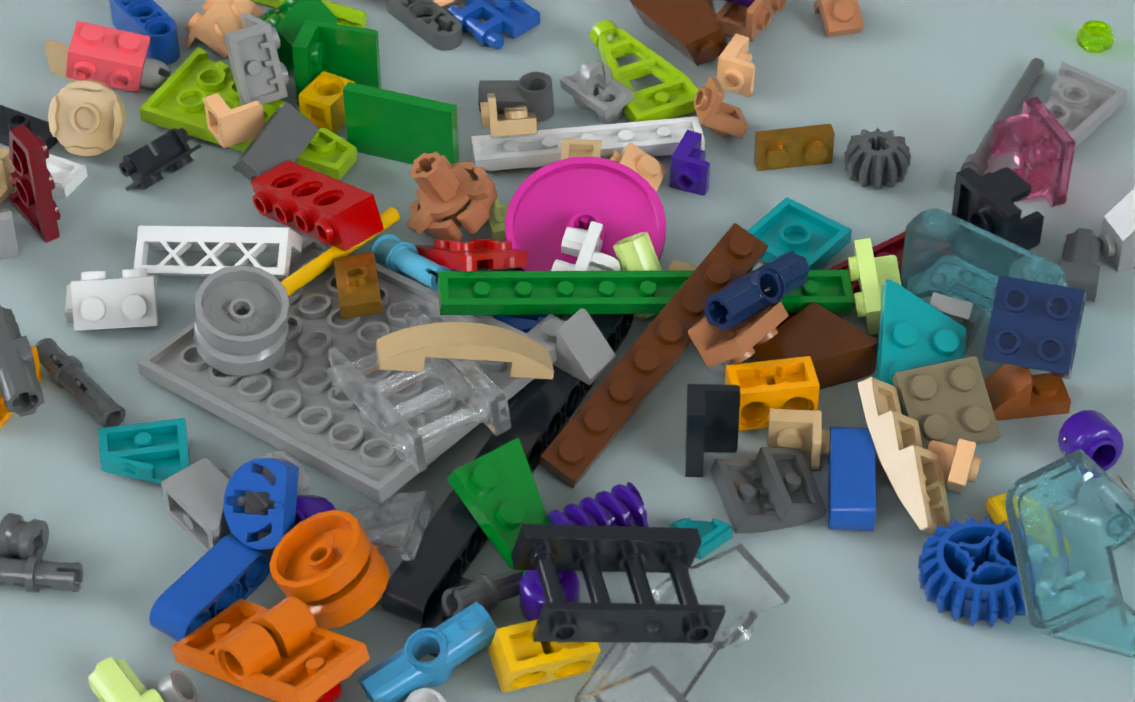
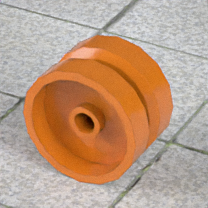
[269,510,390,629]

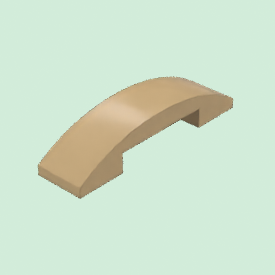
[376,322,554,380]

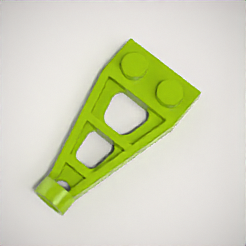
[590,20,698,122]

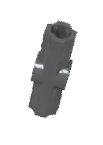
[0,305,45,417]

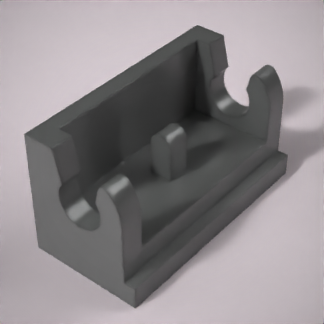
[232,101,320,180]

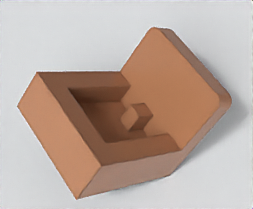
[813,0,864,38]
[694,76,749,138]

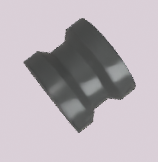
[0,513,49,559]

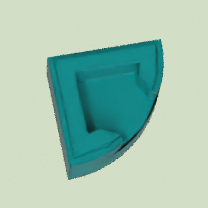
[669,517,733,560]

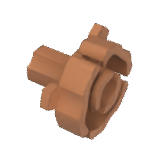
[406,152,497,242]

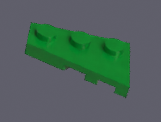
[447,437,551,575]

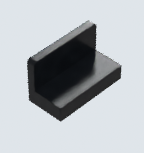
[685,384,740,477]

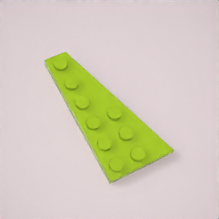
[139,47,358,180]

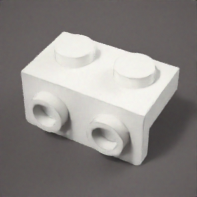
[70,268,159,331]

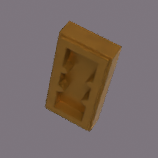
[333,252,383,319]

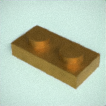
[754,124,835,171]

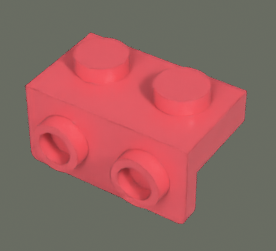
[66,21,151,93]

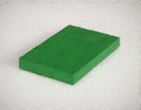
[343,82,459,165]

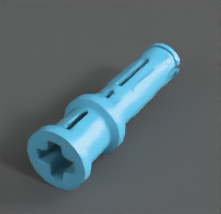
[368,233,452,292]

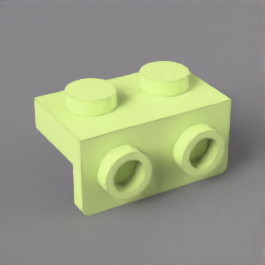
[848,238,902,335]

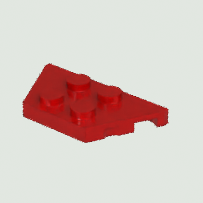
[414,238,527,272]

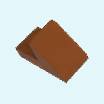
[984,364,1071,421]

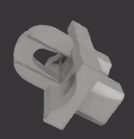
[560,60,634,124]

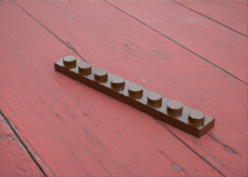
[538,223,768,488]

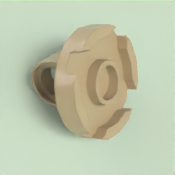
[47,79,126,157]

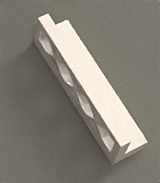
[134,226,303,278]

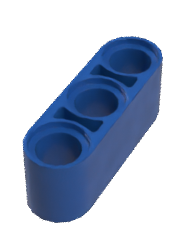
[109,0,180,65]
[828,426,876,532]
[149,534,271,642]

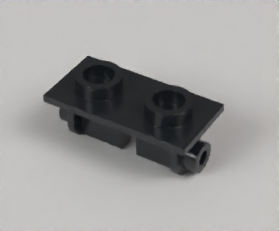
[119,128,202,191]

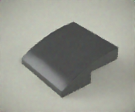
[710,447,827,533]

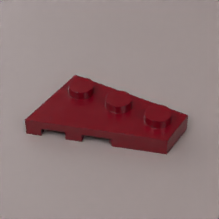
[9,124,61,243]

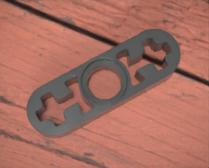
[386,0,462,51]

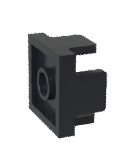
[949,167,1044,277]

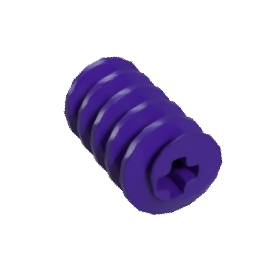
[548,482,649,527]

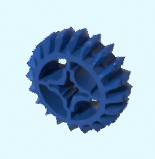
[918,515,1043,628]

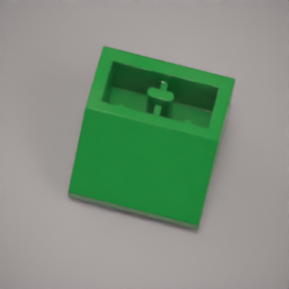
[260,0,339,73]

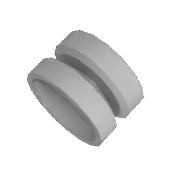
[194,265,290,376]

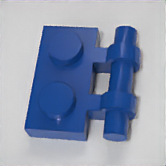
[447,0,540,50]

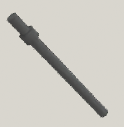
[954,58,1045,189]

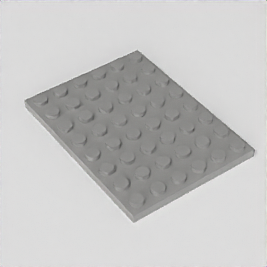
[137,237,557,504]

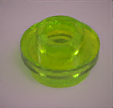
[1076,20,1114,53]

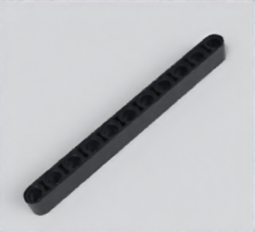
[381,314,634,625]

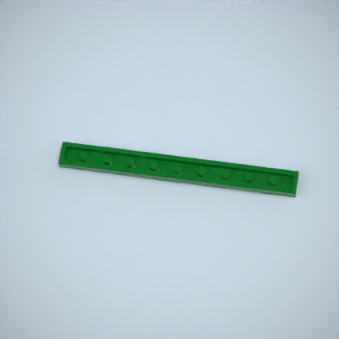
[437,270,855,315]

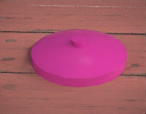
[505,156,666,271]

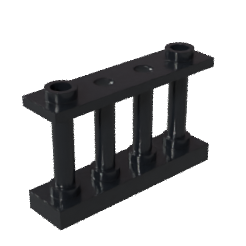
[511,524,726,644]

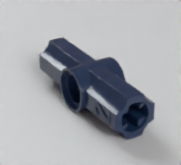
[703,250,811,331]

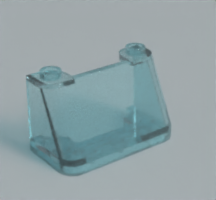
[901,208,1068,313]
[1005,449,1135,659]

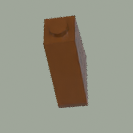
[630,0,728,66]
[747,302,878,390]

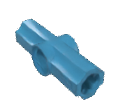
[357,601,497,702]

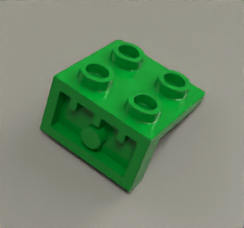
[292,20,381,106]

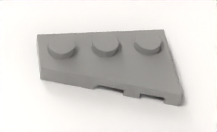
[1033,62,1127,158]

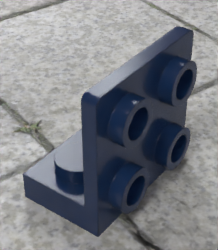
[983,276,1086,379]

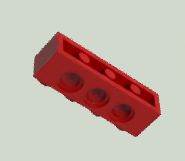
[250,160,384,251]

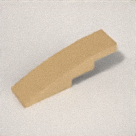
[857,377,951,534]

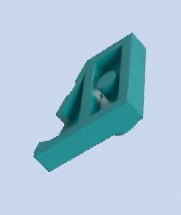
[98,418,190,485]

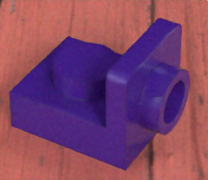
[669,130,710,196]

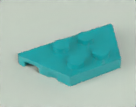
[876,279,966,413]

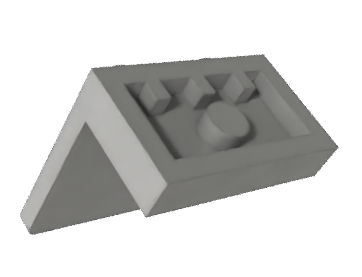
[223,13,289,106]

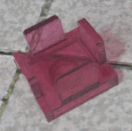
[990,97,1076,207]

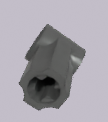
[478,72,554,122]
[1055,228,1101,302]

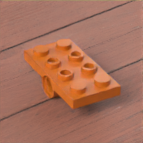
[172,596,370,702]

